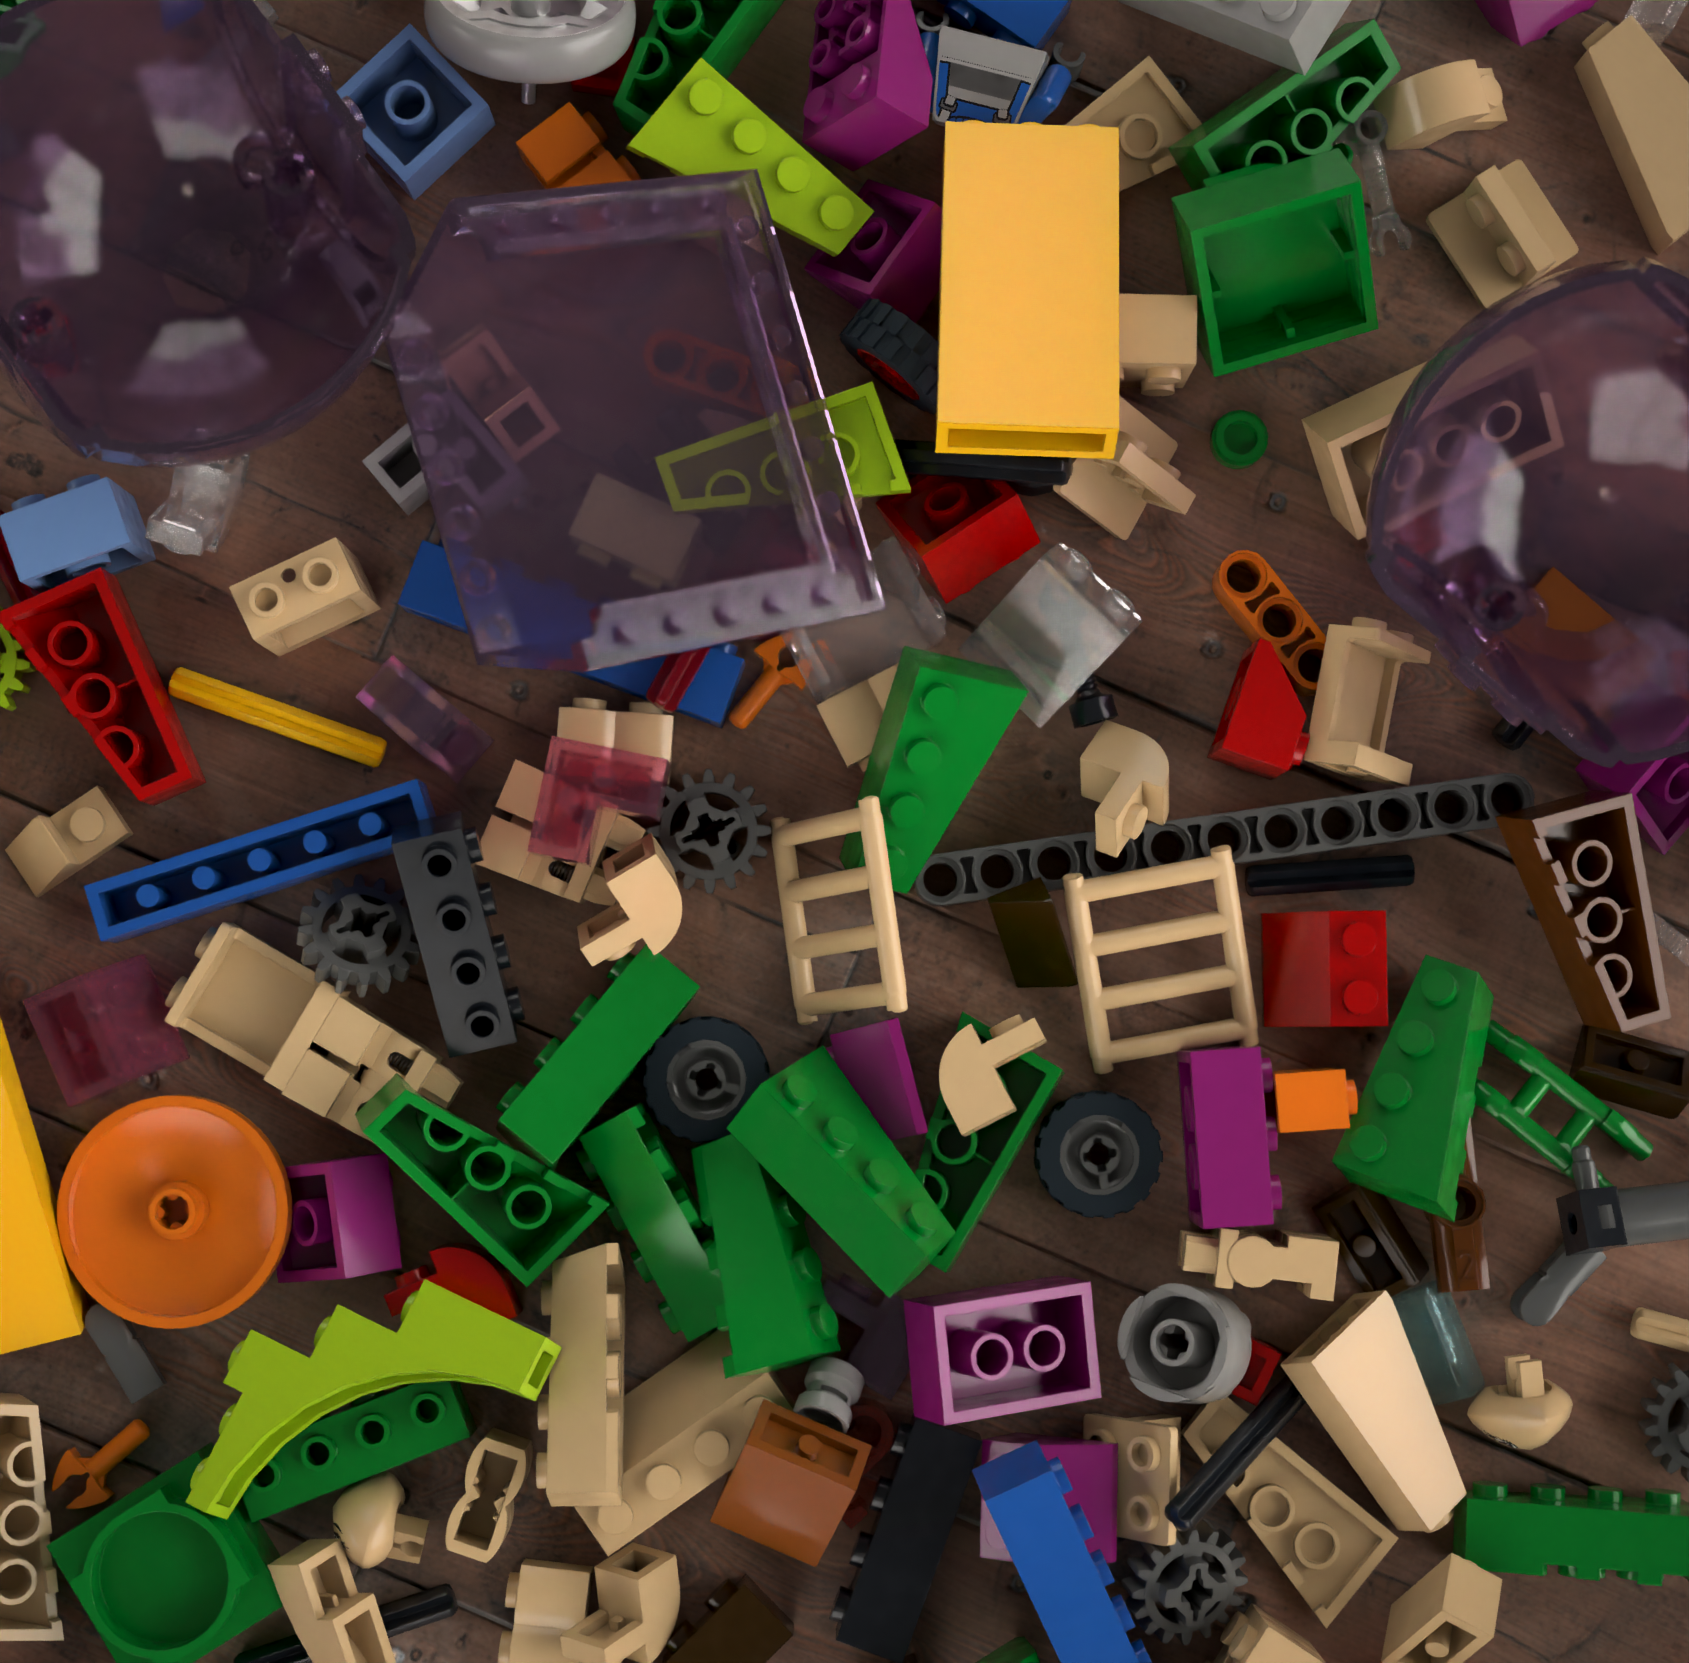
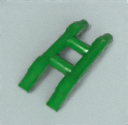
[1474,1020,1653,1188]

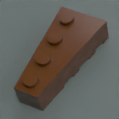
[1495,790,1671,1033]

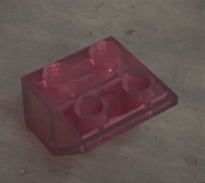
[23,954,190,1107]

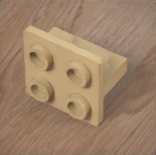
[1426,159,1579,310]
[1053,395,1196,540]
[1083,1413,1181,1546]

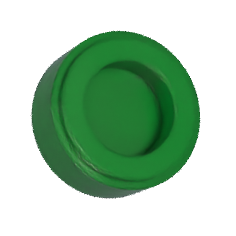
[1210,410,1268,469]

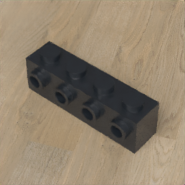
[391,811,525,1058]
[829,1413,982,1663]

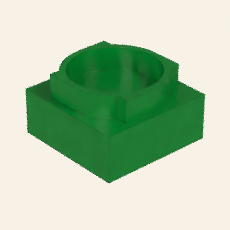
[1171,148,1379,378]
[46,1442,283,1663]

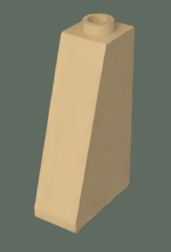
[1574,15,1689,255]
[1280,1290,1467,1533]

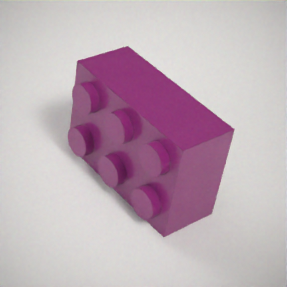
[1177,1046,1282,1229]
[903,1275,1102,1426]

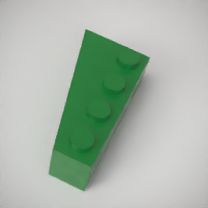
[1332,955,1494,1222]

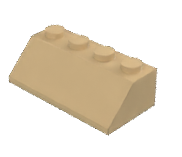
[574,1329,796,1556]

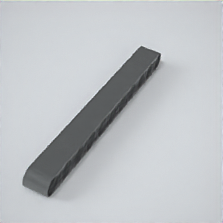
[913,773,1535,907]

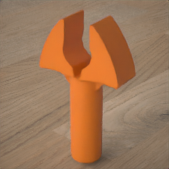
[728,633,812,729]
[51,1419,150,1509]

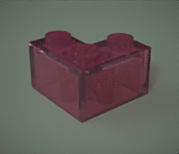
[527,736,671,867]

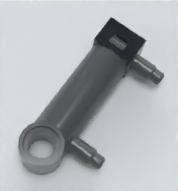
[1556,1145,1689,1256]

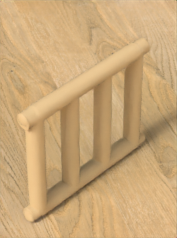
[770,796,908,1025]
[1062,845,1259,1075]

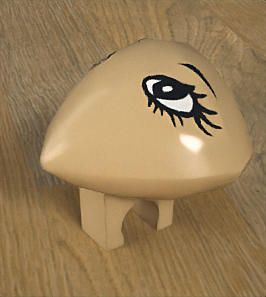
[1467,1353,1573,1450]
[333,1471,429,1569]

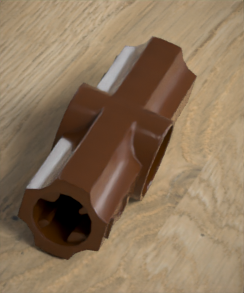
[1424,1118,1491,1293]

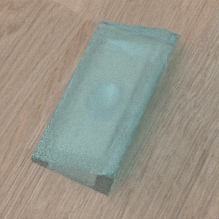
[1391,1280,1485,1406]

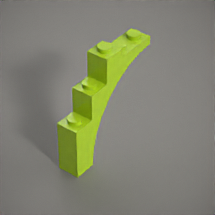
[185,1279,562,1520]

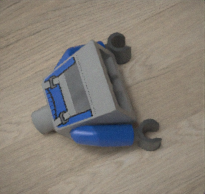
[916,11,1086,127]

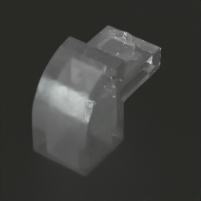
[145,435,250,556]

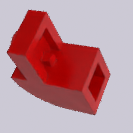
[383,1243,523,1319]

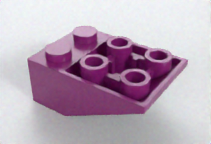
[802,0,933,172]

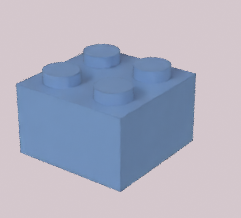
[327,23,496,201]
[0,474,156,593]

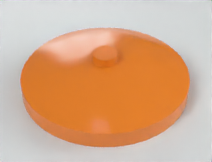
[57,1095,293,1329]

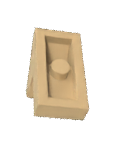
[5,786,133,897]

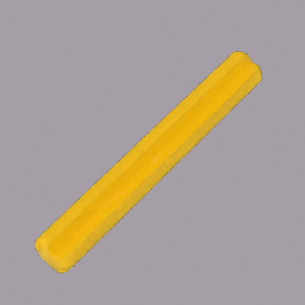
[168,667,387,768]

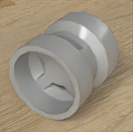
[793,1357,865,1434]

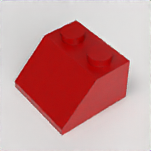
[875,475,1041,604]
[1207,638,1310,780]
[1261,910,1388,1027]

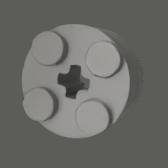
[1117,1283,1252,1404]

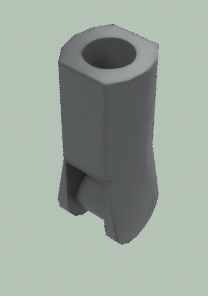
[1510,1241,1607,1326]
[85,1304,167,1404]

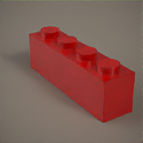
[0,567,207,806]

